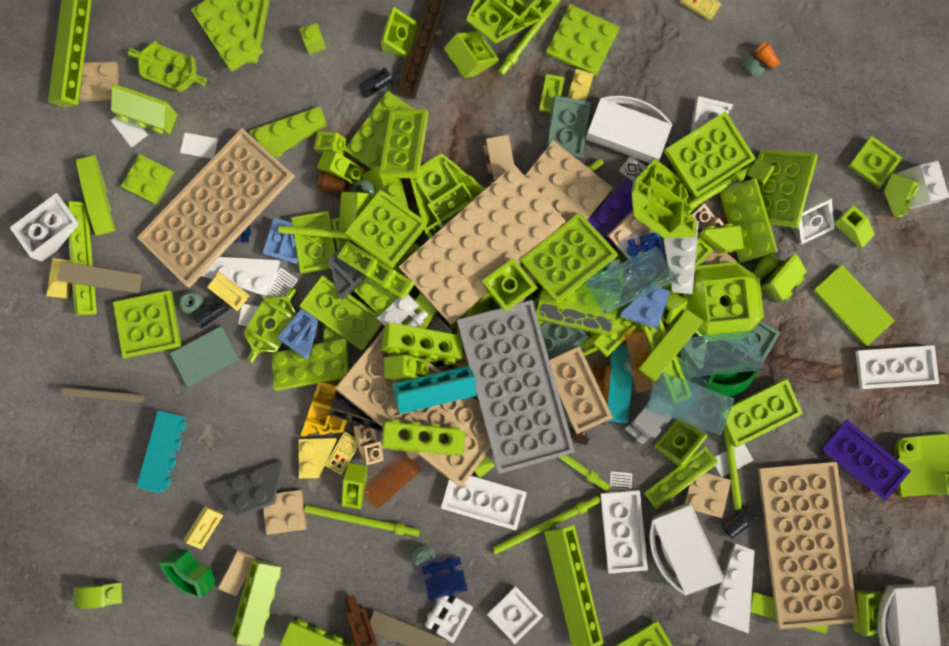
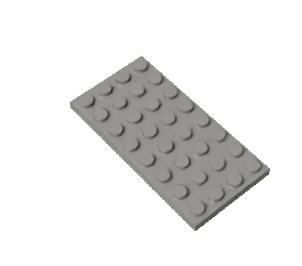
[456,300,575,474]

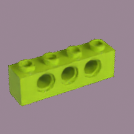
[381,322,463,365]
[381,419,465,457]

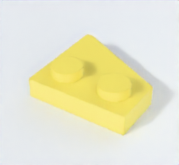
[299,438,337,478]

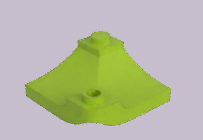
[894,434,949,497]

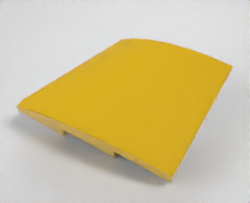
[301,381,347,436]

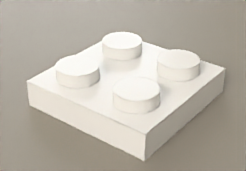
[487,586,543,644]

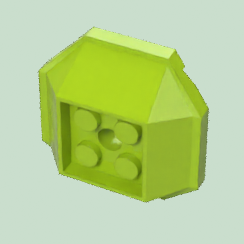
[682,262,764,342]

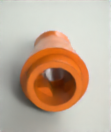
[753,41,780,70]

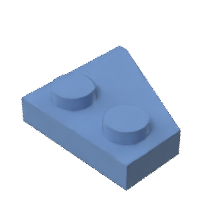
[262,218,299,265]
[620,285,670,329]
[278,309,318,360]

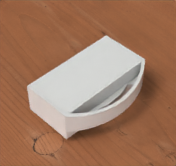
[585,96,672,163]
[650,502,723,595]
[877,583,941,646]

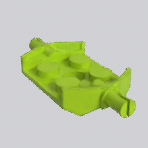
[128,41,207,92]
[243,287,297,363]

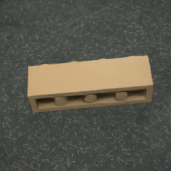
[483,135,514,185]

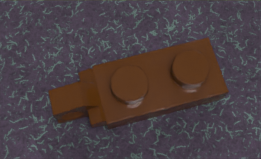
[344,595,378,646]

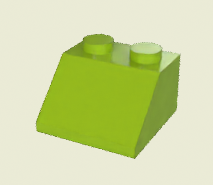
[444,31,499,78]
[761,253,807,303]

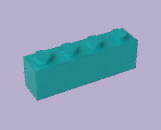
[392,366,476,414]
[137,411,187,493]

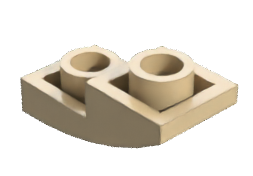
[690,203,724,231]
[353,425,384,465]
[218,550,256,596]

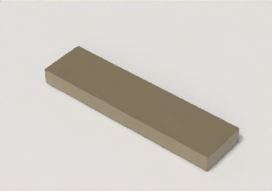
[58,261,142,294]
[60,387,145,403]
[370,610,448,646]

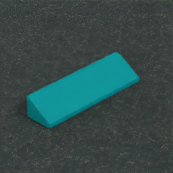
[606,345,635,423]

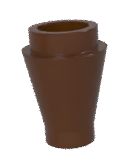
[316,172,346,192]

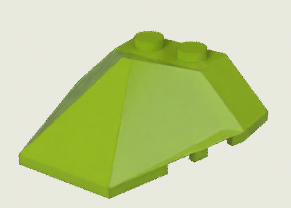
[466,0,557,44]
[410,153,486,239]
[632,159,696,238]

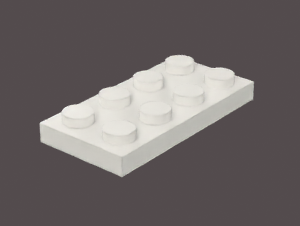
[855,345,939,389]
[441,476,527,530]
[600,490,648,574]

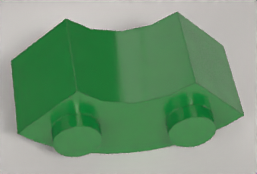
[703,361,759,397]
[159,549,216,598]

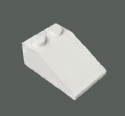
[10,193,79,262]

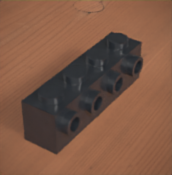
[328,390,383,432]

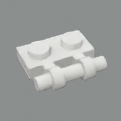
[377,295,428,340]
[425,590,473,643]

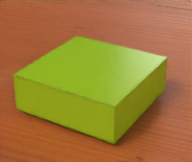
[747,159,775,185]

